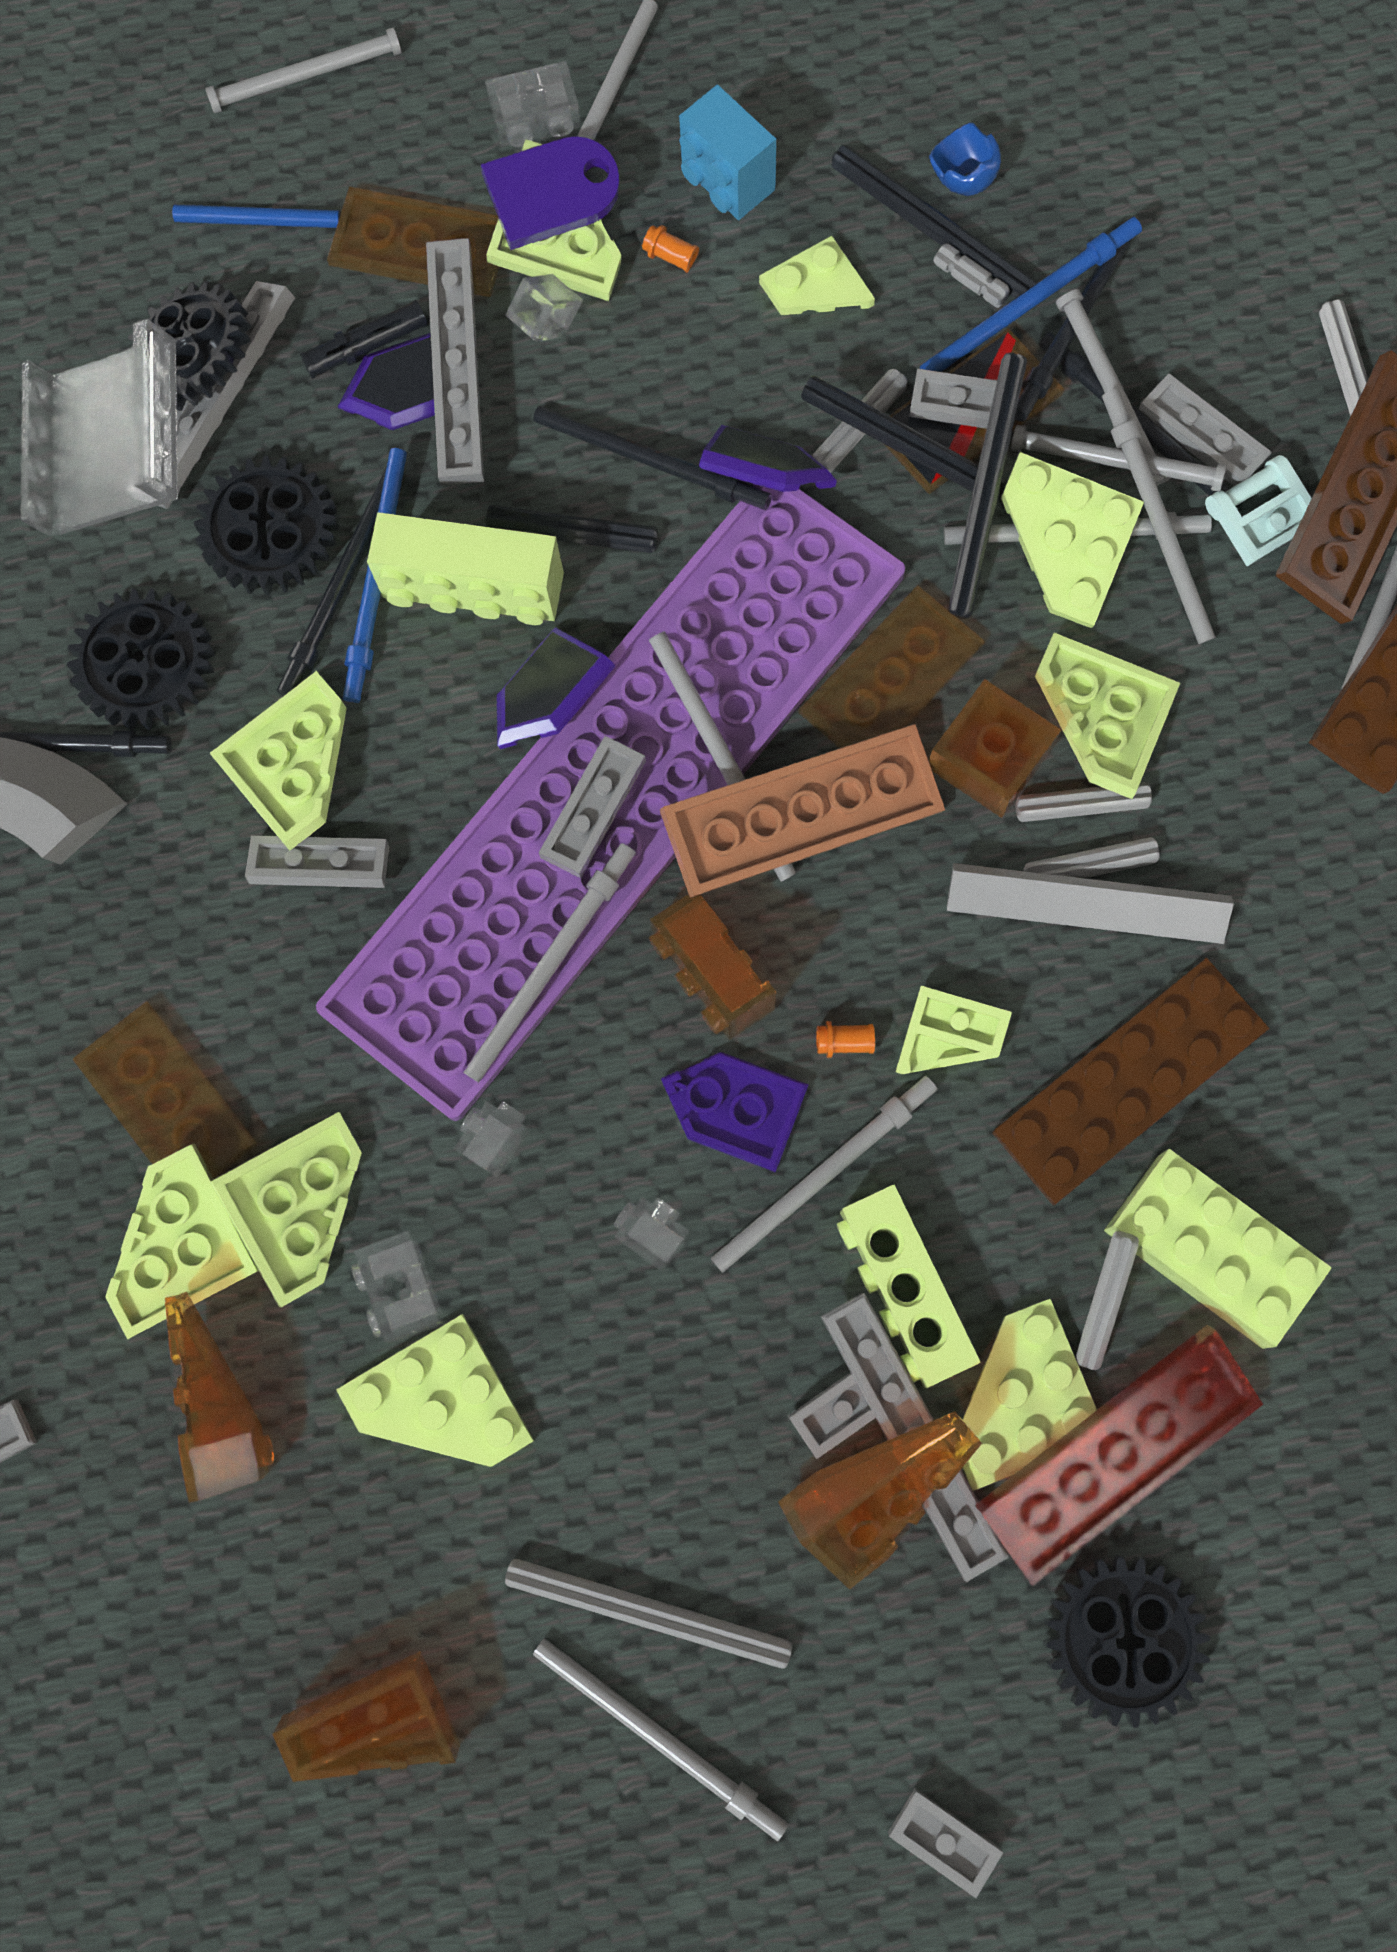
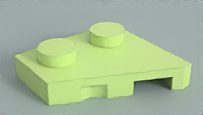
[759,236,875,315]
[896,986,1012,1074]

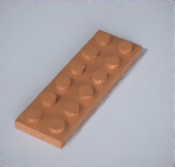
[659,724,945,898]

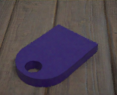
[481,137,619,250]

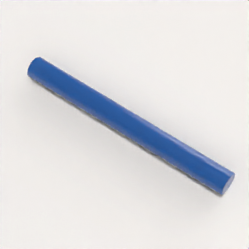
[172,204,341,228]

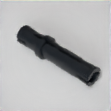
[300,300,428,379]

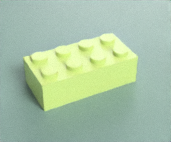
[367,512,564,625]
[1104,1149,1332,1349]

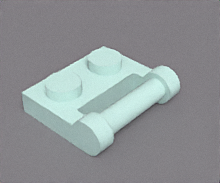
[1205,455,1312,566]

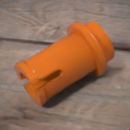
[642,225,699,273]
[816,1021,875,1058]

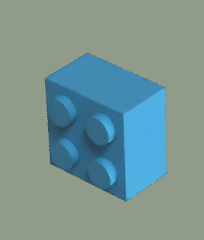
[679,84,776,220]

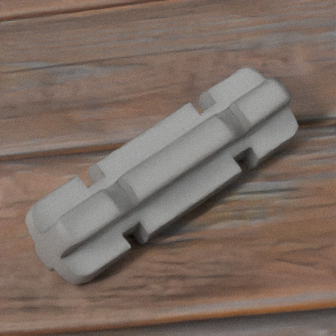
[933,243,1010,308]

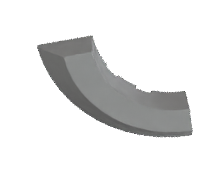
[0,737,128,865]

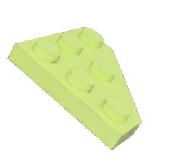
[486,139,622,301]
[1001,452,1144,628]
[1035,633,1180,799]
[210,671,347,851]
[210,1112,362,1307]
[105,1143,259,1339]
[952,1299,1108,1491]
[336,1314,534,1467]

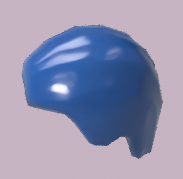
[929,123,1001,196]

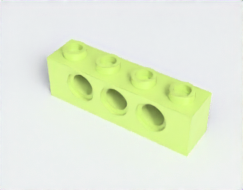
[837,1184,981,1388]

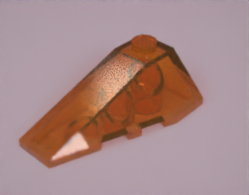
[165,1291,274,1503]
[778,1411,982,1590]

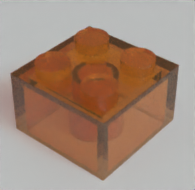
[929,679,1061,818]

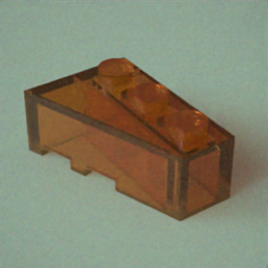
[648,894,776,1040]
[272,1651,460,1782]

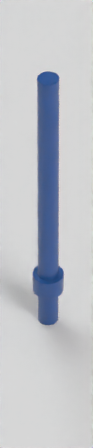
[920,217,1142,372]
[342,448,407,703]

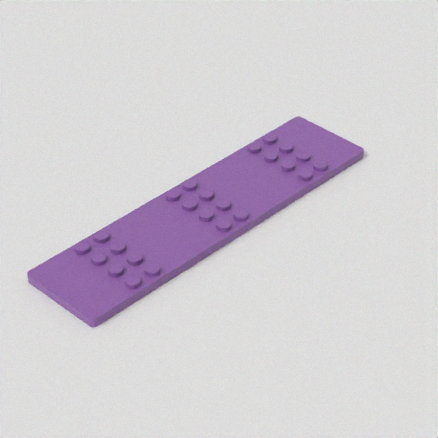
[316,484,905,1121]

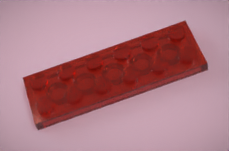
[974,1325,1263,1586]

